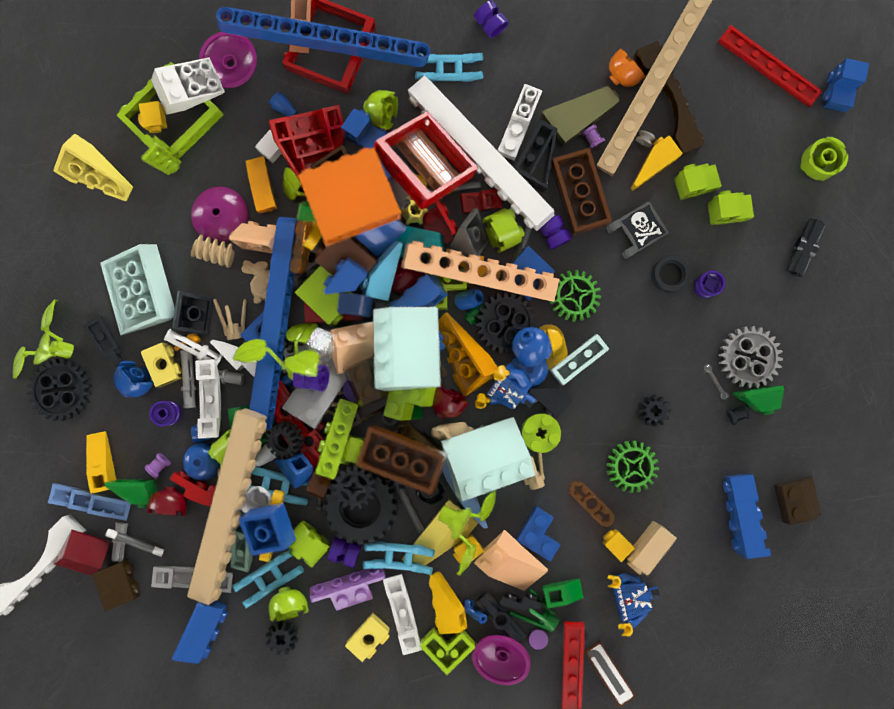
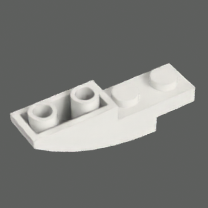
[498,84,542,161]

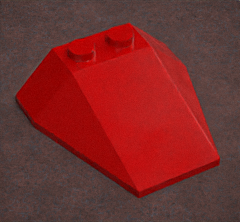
[268,105,344,178]

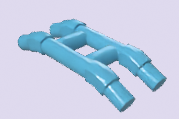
[415,53,483,82]
[249,466,310,506]
[363,541,435,575]
[232,549,304,609]

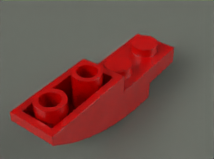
[170,470,217,506]

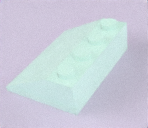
[100,244,175,335]
[373,307,441,391]
[441,417,535,501]

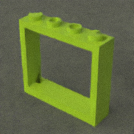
[117,62,223,159]

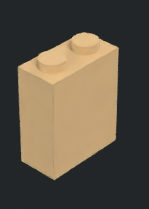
[626,521,677,576]

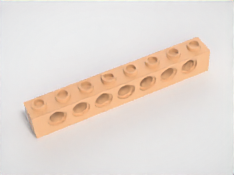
[401,241,559,302]

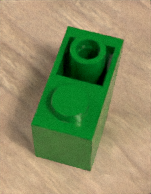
[541,578,583,608]

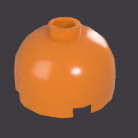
[609,48,646,87]

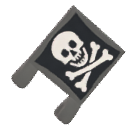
[606,201,669,259]

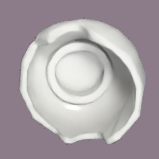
[242,486,272,513]

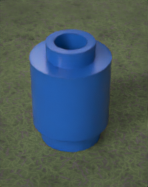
[454,288,484,311]

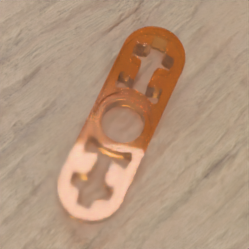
[569,481,615,527]

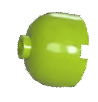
[363,90,398,130]
[269,587,309,621]

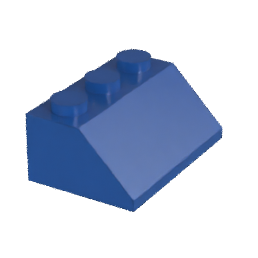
[172,600,228,664]

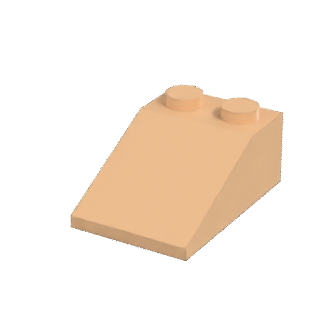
[229,221,276,254]
[474,530,548,591]

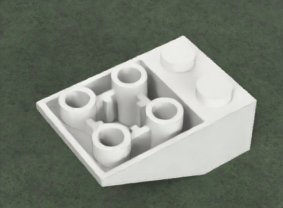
[151,57,225,115]

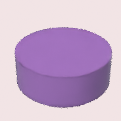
[528,628,548,649]

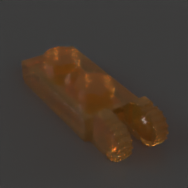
[290,220,313,275]

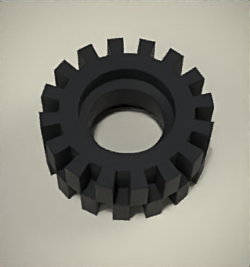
[266,421,304,459]

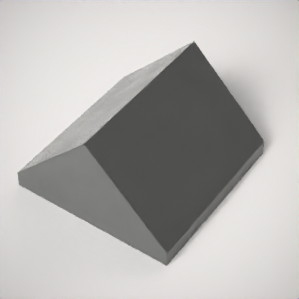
[450,208,490,257]

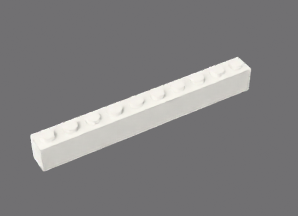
[408,75,554,231]

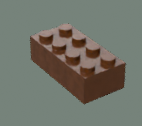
[551,148,612,236]
[356,425,449,494]

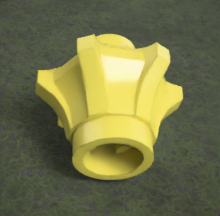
[400,200,428,225]

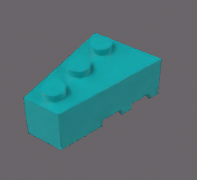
[397,226,446,259]

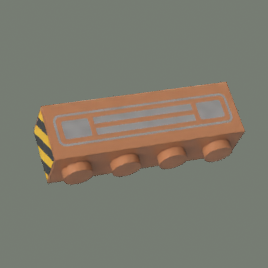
[395,129,460,199]

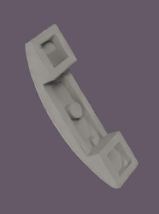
[151,566,233,593]

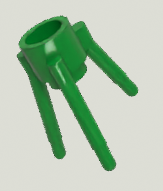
[509,589,559,632]

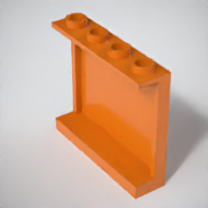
[298,148,401,246]

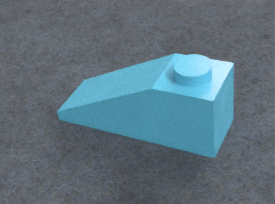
[360,240,403,301]

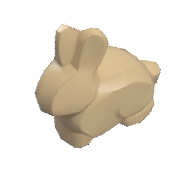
[241,260,270,304]
[431,422,474,440]

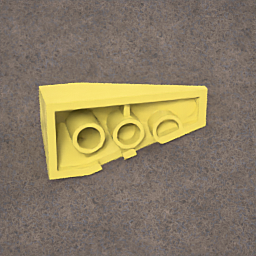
[53,134,133,201]
[402,498,478,565]

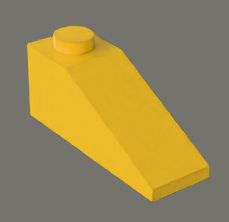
[631,135,683,191]

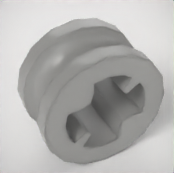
[636,130,655,147]

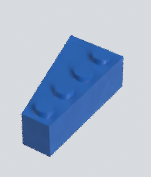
[723,473,771,559]

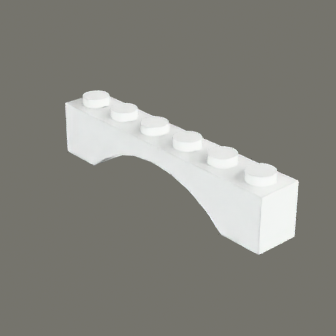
[0,514,86,616]

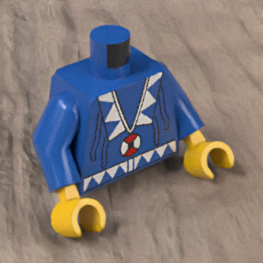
[475,362,536,409]
[607,573,660,636]

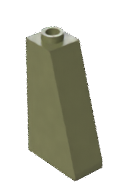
[540,86,620,147]

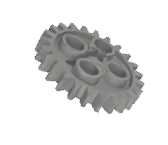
[718,326,783,388]

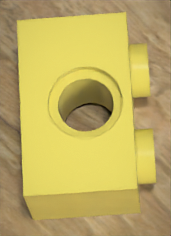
[141,343,182,387]
[345,613,390,662]

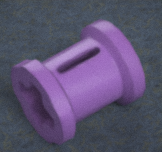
[581,124,605,150]
[144,453,171,478]

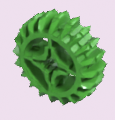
[550,270,601,322]
[606,440,659,493]

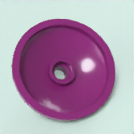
[199,32,257,88]
[191,187,249,243]
[472,635,531,685]

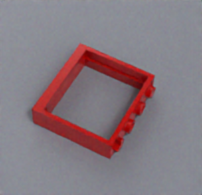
[282,0,376,94]
[373,111,478,210]

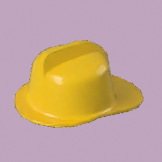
[539,324,568,369]

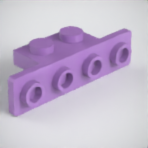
[310,568,386,611]

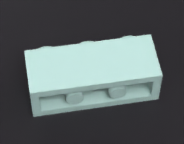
[549,334,609,385]

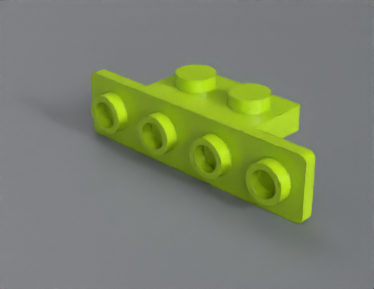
[141,134,182,175]
[316,399,358,479]

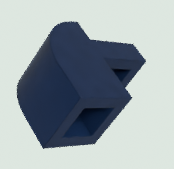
[337,293,373,318]

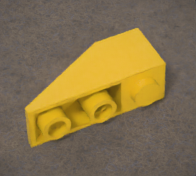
[87,431,116,494]
[429,571,468,634]

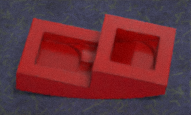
[460,189,502,214]

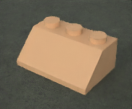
[326,321,374,374]

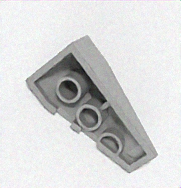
[282,360,347,429]

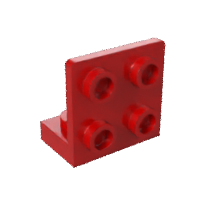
[422,200,458,245]

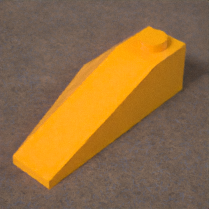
[438,313,498,396]

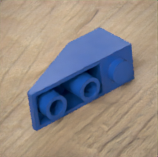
[389,274,448,308]

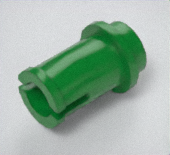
[464,303,485,325]

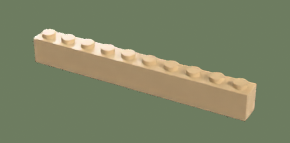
[596,0,712,176]
[187,408,267,605]

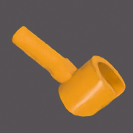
[174,333,201,351]

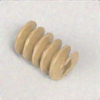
[191,235,235,268]

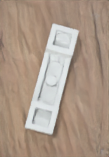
[195,359,221,438]
[383,574,422,655]

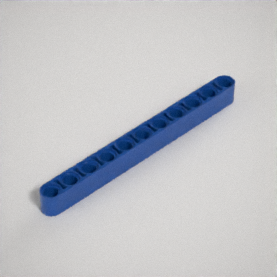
[216,7,431,67]
[250,217,302,430]

